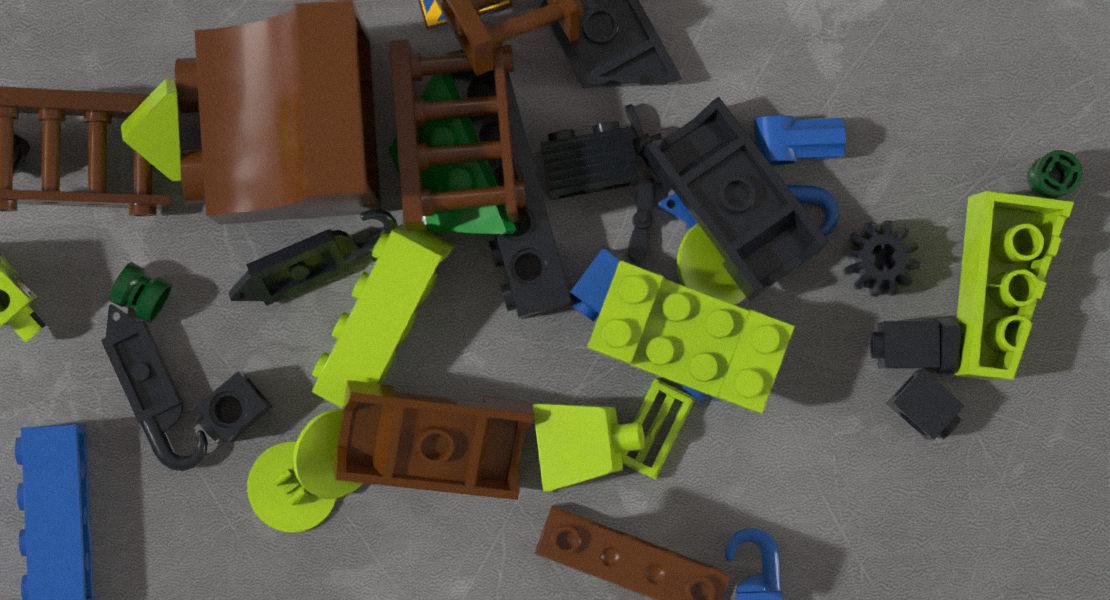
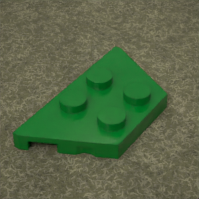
[389,73,517,234]

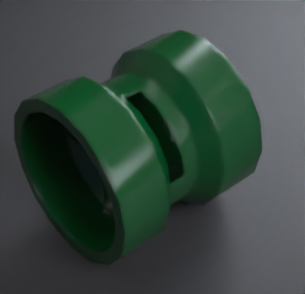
[1027,150,1082,199]
[109,262,172,323]

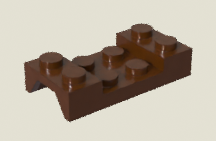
[333,380,534,500]

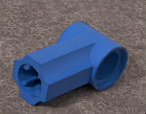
[754,115,846,166]

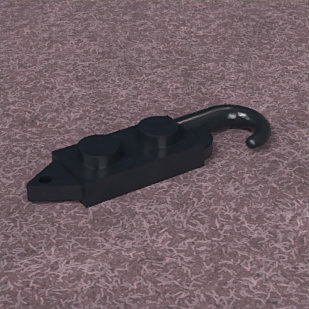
[228,209,398,306]
[101,304,208,471]

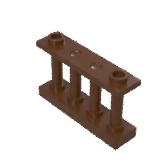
[435,0,583,75]
[389,39,526,232]
[0,86,170,217]
[535,506,731,600]

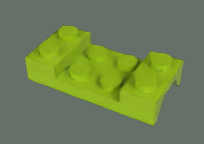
[586,260,795,414]

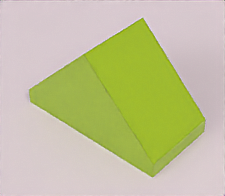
[121,79,181,181]

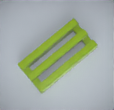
[621,378,696,480]

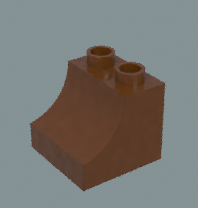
[175,0,381,225]

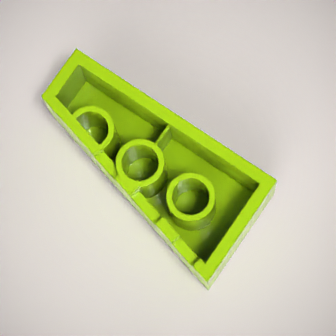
[951,191,1074,381]
[311,223,457,408]

